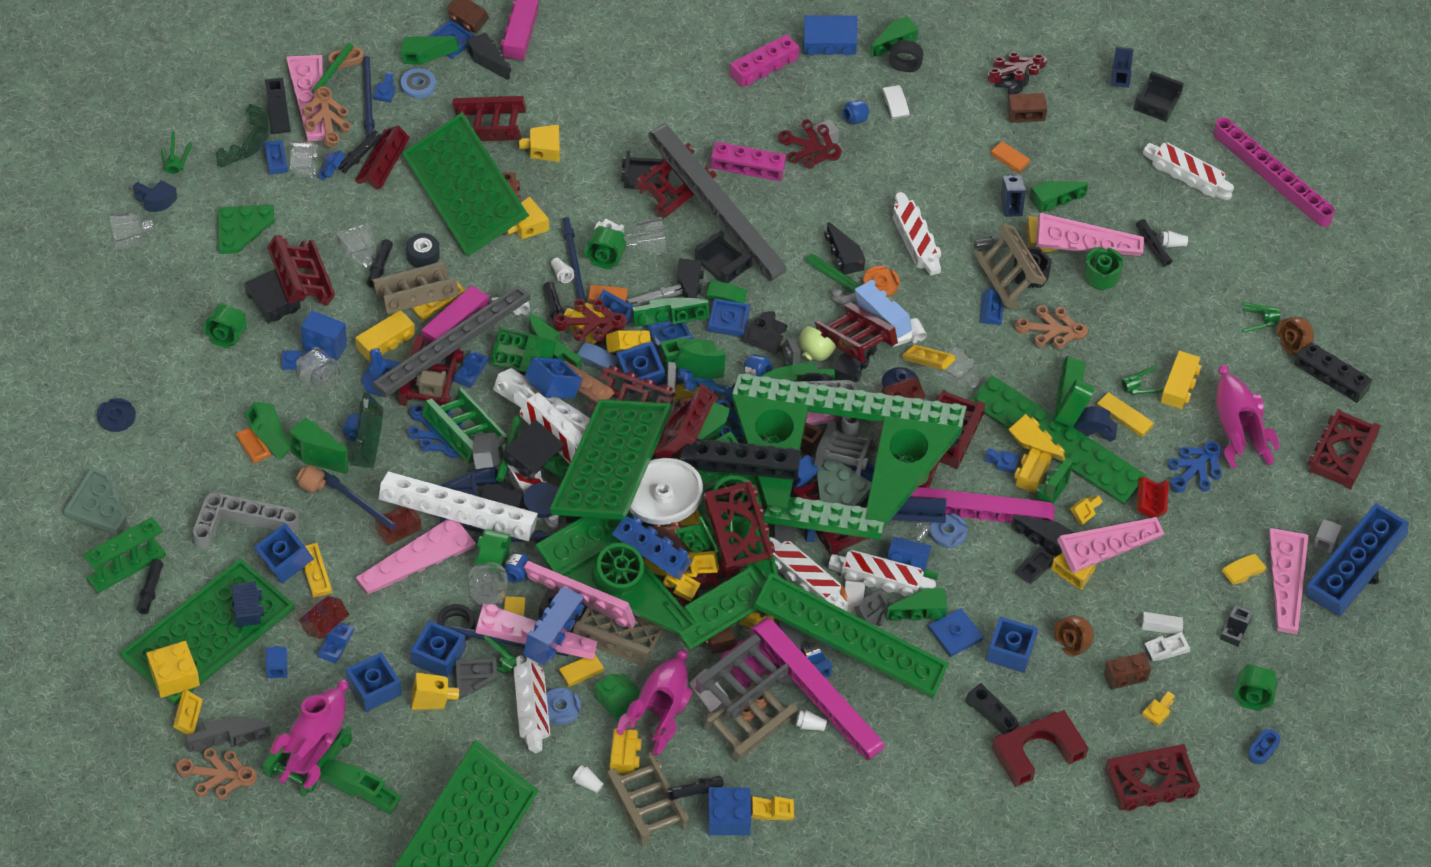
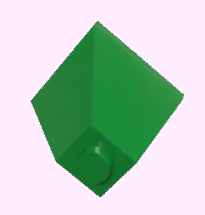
[594,674,641,723]

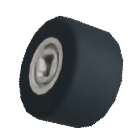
[406,233,440,268]

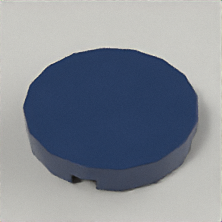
[97,398,136,432]
[523,482,558,518]

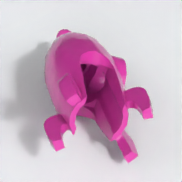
[1216,365,1280,469]
[617,649,693,755]
[270,680,349,789]

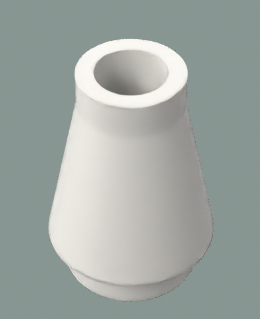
[1159,230,1188,248]
[551,258,574,283]
[796,710,827,731]
[572,765,604,793]

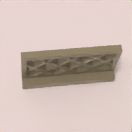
[573,607,665,667]

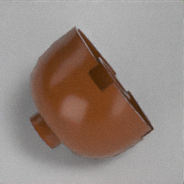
[1277,317,1314,354]
[1054,615,1094,656]

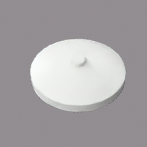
[629,458,703,525]

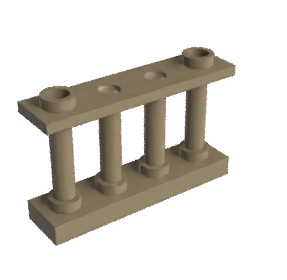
[974,223,1047,310]
[373,261,459,314]
[704,674,799,763]
[607,754,689,846]

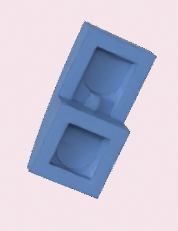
[577,342,617,371]

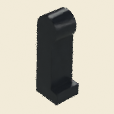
[965,683,1019,734]

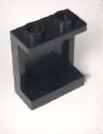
[1133,71,1184,122]
[621,151,669,189]
[694,231,752,283]
[245,269,301,323]
[502,419,564,481]

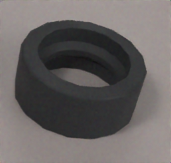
[889,40,924,73]
[437,604,475,641]

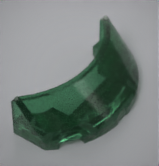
[216,104,271,168]
[350,392,383,468]

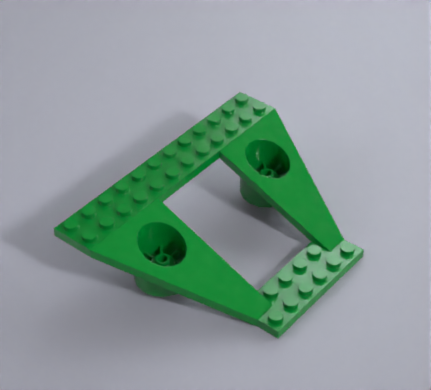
[732,374,966,540]
[535,431,780,651]

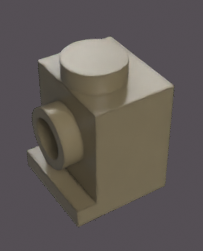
[416,371,446,398]

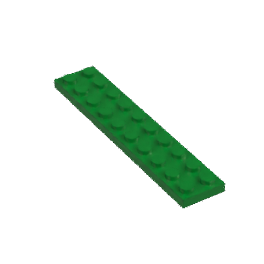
[971,375,1147,505]
[753,572,949,699]

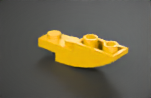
[642,551,719,577]

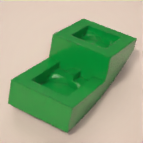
[705,281,748,303]

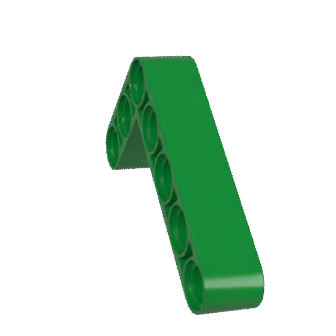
[1054,356,1094,428]

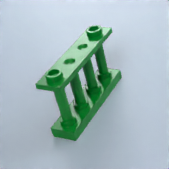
[422,388,508,464]
[83,517,166,594]
[263,726,353,797]

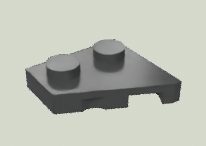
[780,337,801,366]
[853,588,889,627]
[456,658,497,699]

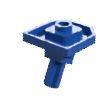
[362,348,401,397]

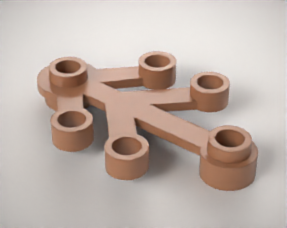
[302,87,351,148]
[1015,305,1088,349]
[177,748,257,800]

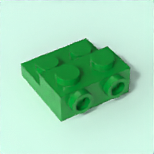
[1036,458,1073,504]

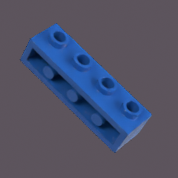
[612,515,693,580]

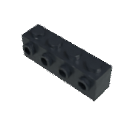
[1294,342,1373,403]

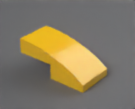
[1222,554,1267,585]
[750,796,794,820]

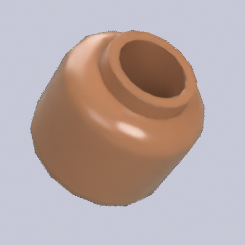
[296,465,326,493]

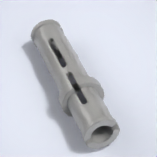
[626,284,683,307]

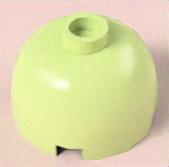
[798,326,836,361]

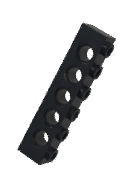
[681,439,801,480]

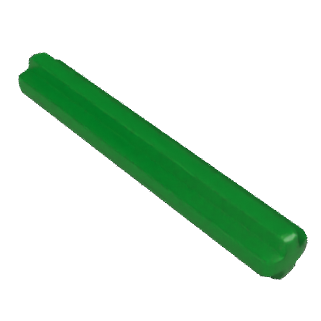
[806,253,861,293]

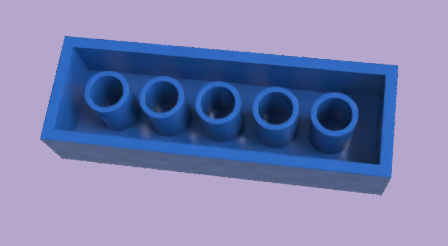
[1307,503,1409,617]

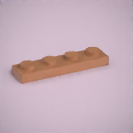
[564,361,614,404]

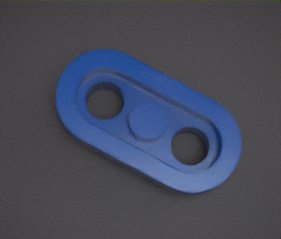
[1248,729,1280,764]

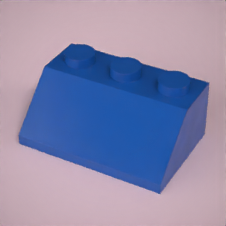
[802,15,857,55]

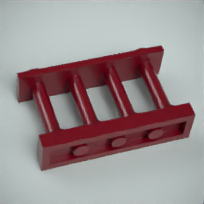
[452,96,527,141]
[815,302,898,363]
[399,335,464,406]

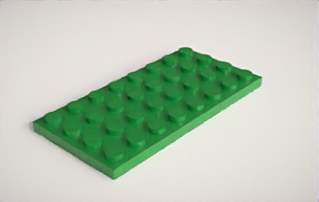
[402,113,529,256]
[550,399,672,520]
[120,558,295,706]
[393,740,539,867]

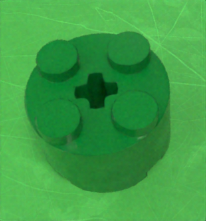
[584,226,626,270]
[1083,247,1123,291]
[203,303,247,348]
[474,529,511,572]
[1234,664,1278,711]

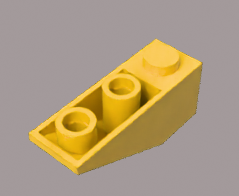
[1009,414,1065,462]

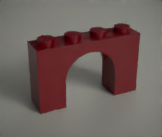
[992,710,1089,787]

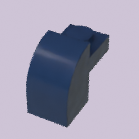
[1111,47,1133,88]
[133,180,177,212]
[1073,406,1118,441]

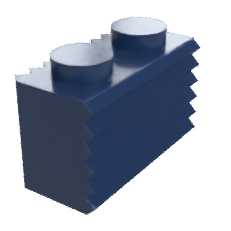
[232,581,264,627]

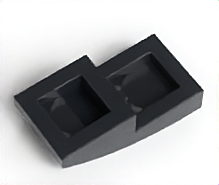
[1015,547,1055,584]
[1220,605,1253,647]

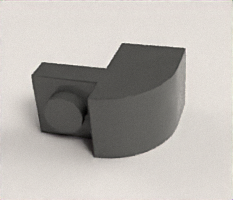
[473,432,505,469]

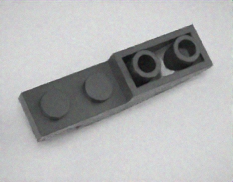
[186,718,271,752]

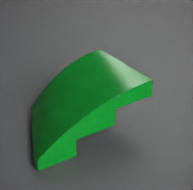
[665,342,726,379]

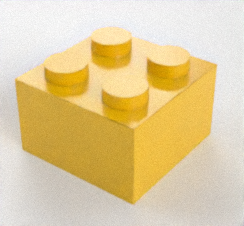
[147,641,200,698]

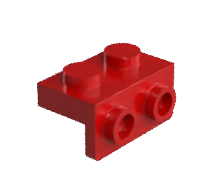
[1137,476,1169,518]

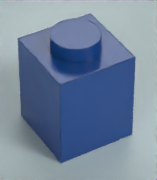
[266,646,288,678]

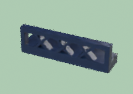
[868,494,946,523]

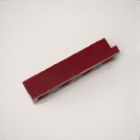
[355,125,410,190]

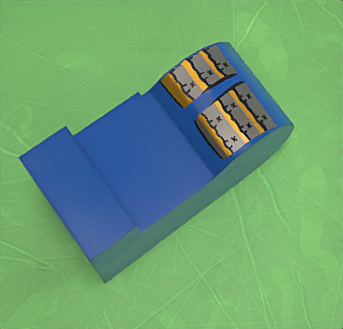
[801,642,832,678]

